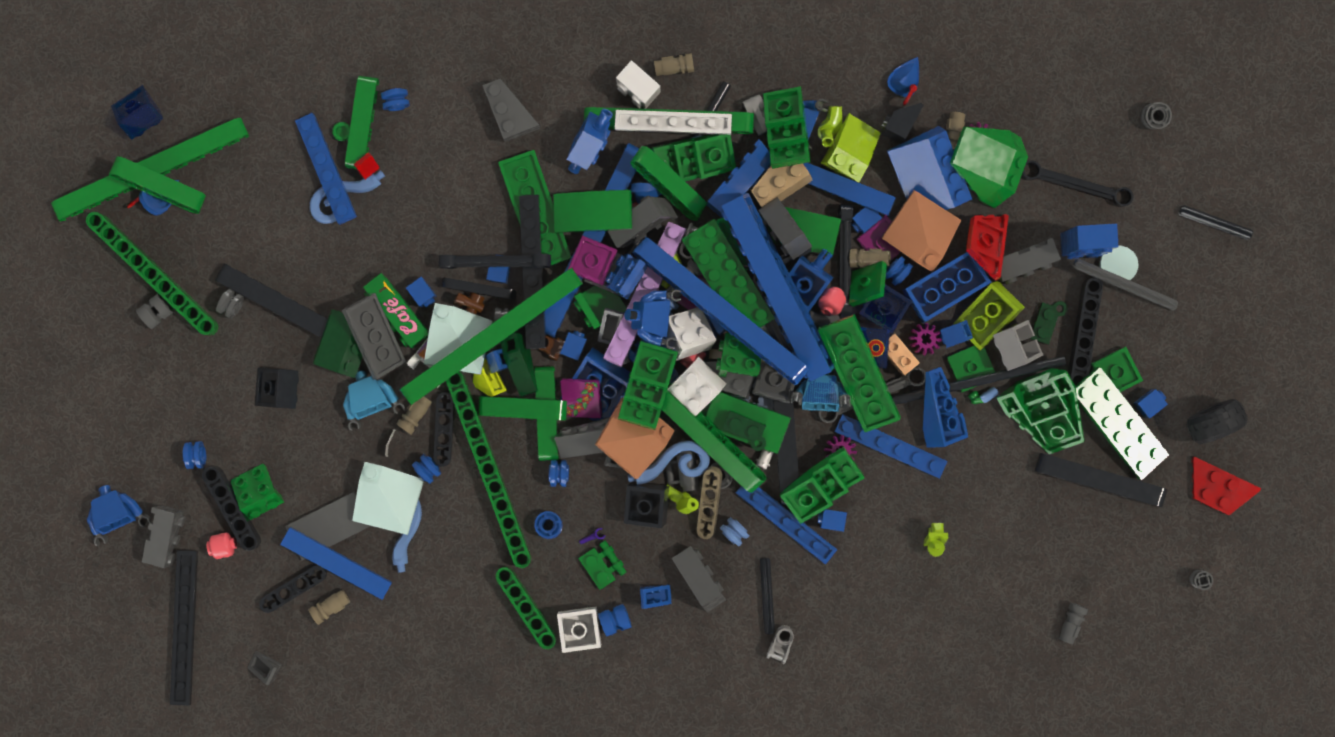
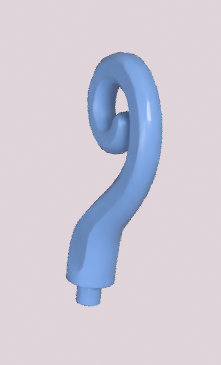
[310,170,385,224]
[628,441,710,485]
[392,500,422,573]

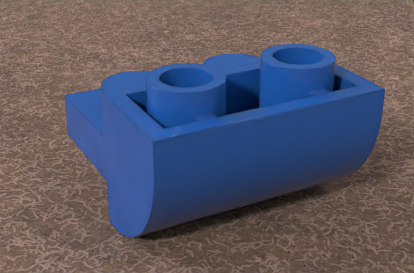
[605,254,648,299]

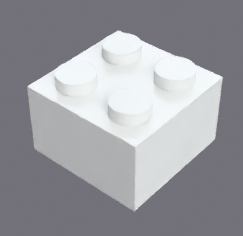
[616,60,661,109]
[665,307,716,361]
[667,357,726,416]
[557,607,602,653]

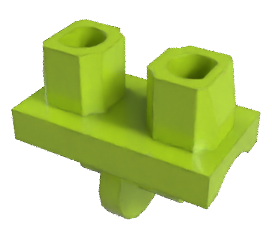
[924,523,948,557]

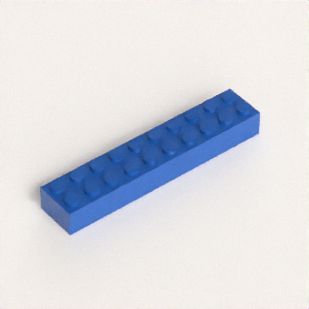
[721,193,835,382]

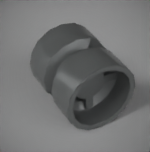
[136,293,174,329]

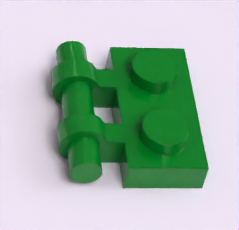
[578,540,627,590]

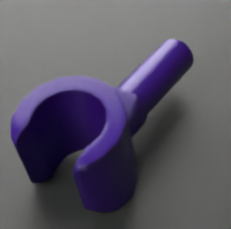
[579,528,606,544]

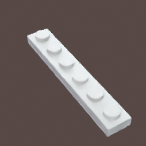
[615,110,732,135]

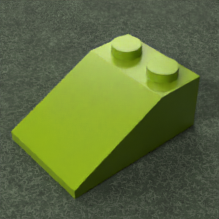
[821,113,881,183]
[953,281,1025,350]

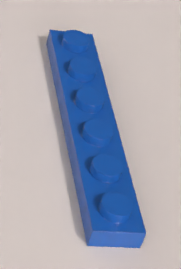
[295,113,357,225]
[834,414,948,479]

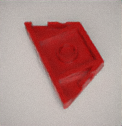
[966,214,1009,280]
[1192,456,1261,515]

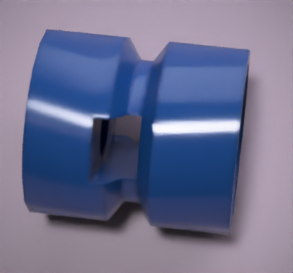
[598,604,632,637]

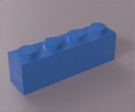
[707,139,771,218]

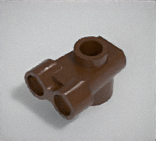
[453,292,485,315]
[539,336,565,361]

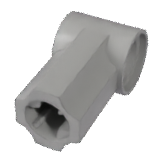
[742,94,767,136]

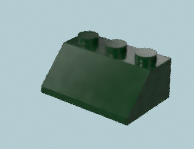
[312,309,363,378]

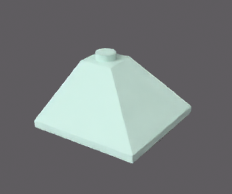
[424,303,493,375]
[352,462,424,535]

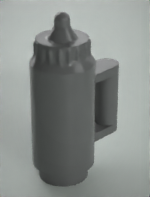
[665,438,699,492]

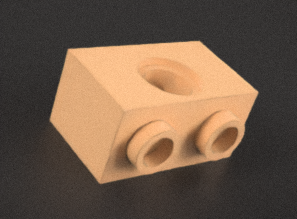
[878,334,919,376]

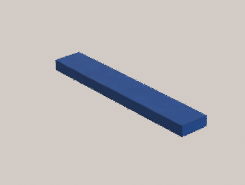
[803,163,896,216]
[735,486,837,565]
[280,527,392,600]

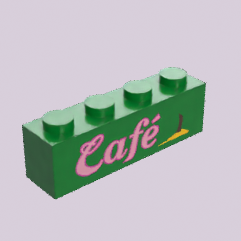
[363,273,429,348]

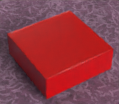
[353,153,380,180]

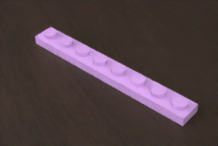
[603,222,686,367]

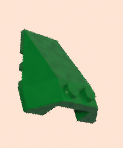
[950,126,1028,208]
[996,368,1085,454]

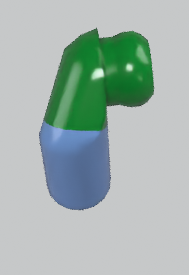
[968,387,998,404]

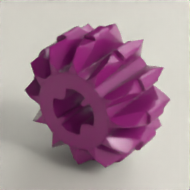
[908,323,942,356]
[824,435,857,460]

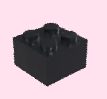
[624,482,670,529]

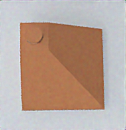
[881,190,961,273]
[595,398,674,479]

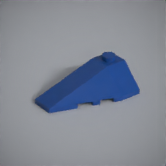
[923,367,968,448]

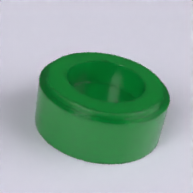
[332,122,350,142]

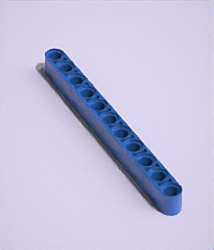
[545,143,639,338]
[633,237,809,385]

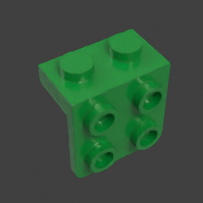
[574,286,626,330]
[716,333,761,378]
[231,464,284,520]

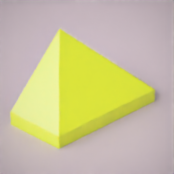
[473,358,507,397]

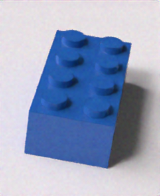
[1060,224,1119,259]
[902,252,992,323]

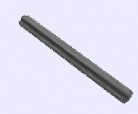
[1073,258,1178,311]

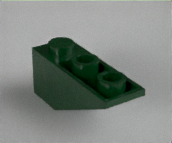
[501,332,538,397]

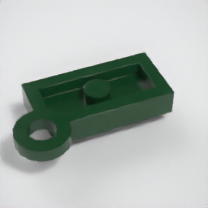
[1030,301,1068,345]
[723,410,766,451]

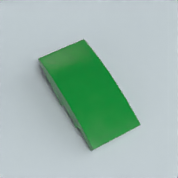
[763,86,810,169]
[651,134,736,181]
[553,190,632,233]
[766,207,841,256]
[618,341,678,430]
[706,392,791,454]
[780,447,865,524]

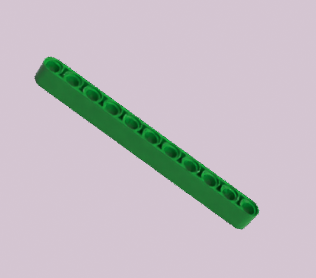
[51,118,249,222]
[400,267,583,405]
[446,371,532,568]

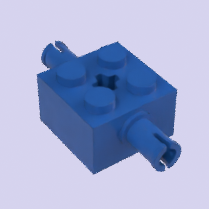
[566,109,613,174]
[789,249,833,312]

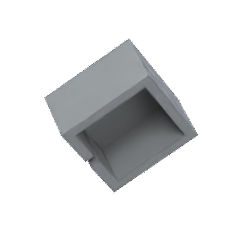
[993,320,1043,371]

